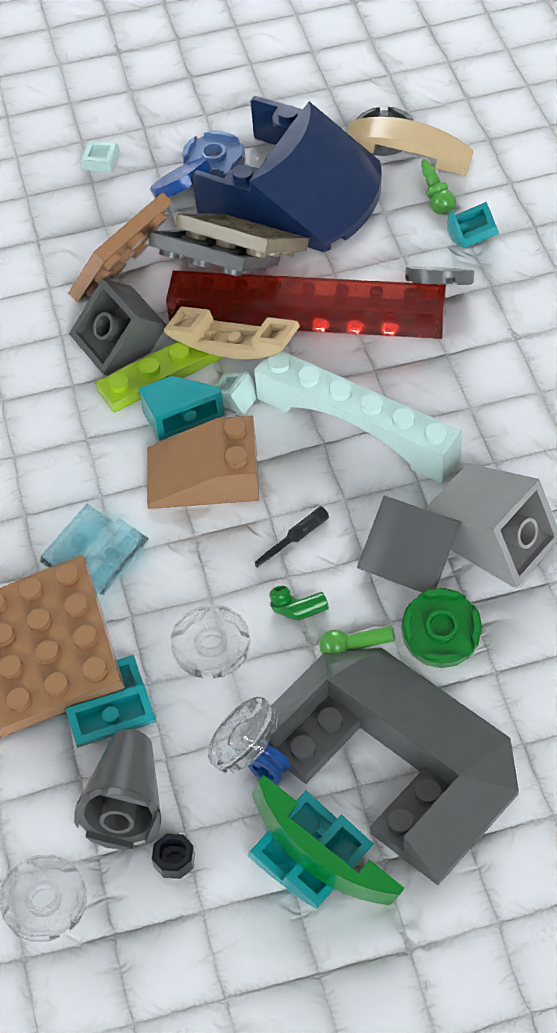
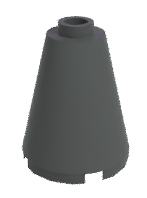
[74,729,161,850]

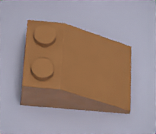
[147,415,259,509]

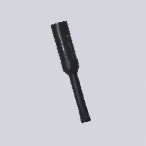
[255,506,329,568]

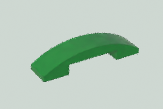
[252,775,405,905]

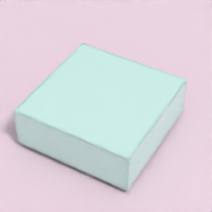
[80,141,120,172]

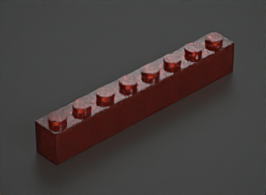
[166,270,446,339]

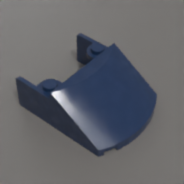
[192,96,382,252]

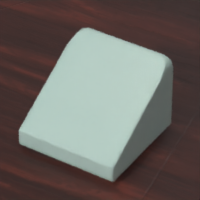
[215,372,257,414]

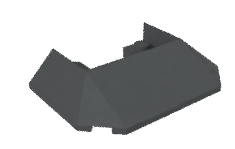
[243,648,519,885]

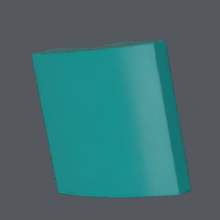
[65,655,156,748]
[247,790,374,909]

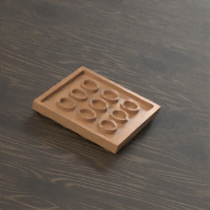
[0,554,125,738]

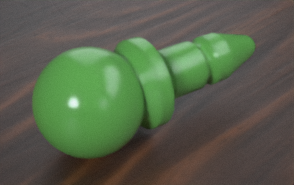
[421,159,456,214]

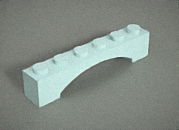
[254,351,462,484]

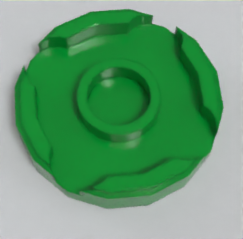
[401,588,482,668]

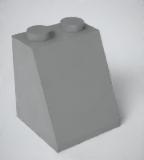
[425,463,557,587]

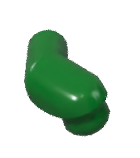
[269,586,329,620]

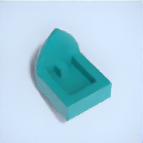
[447,201,499,248]

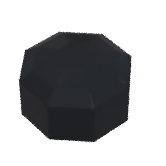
[152,833,195,879]

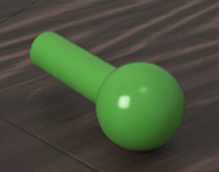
[319,626,395,654]

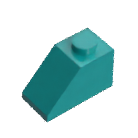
[138,376,225,441]

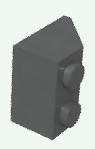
[69,278,167,375]

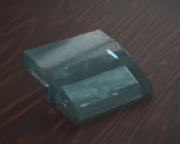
[40,503,149,595]

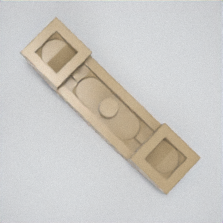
[347,117,474,176]
[164,306,300,359]

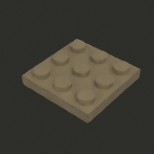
[175,213,310,258]

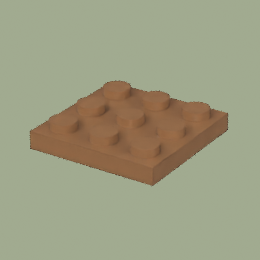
[68,192,172,303]

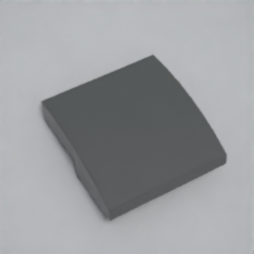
[357,495,461,593]

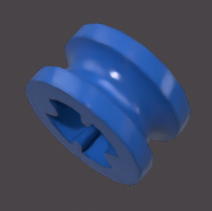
[247,744,290,785]

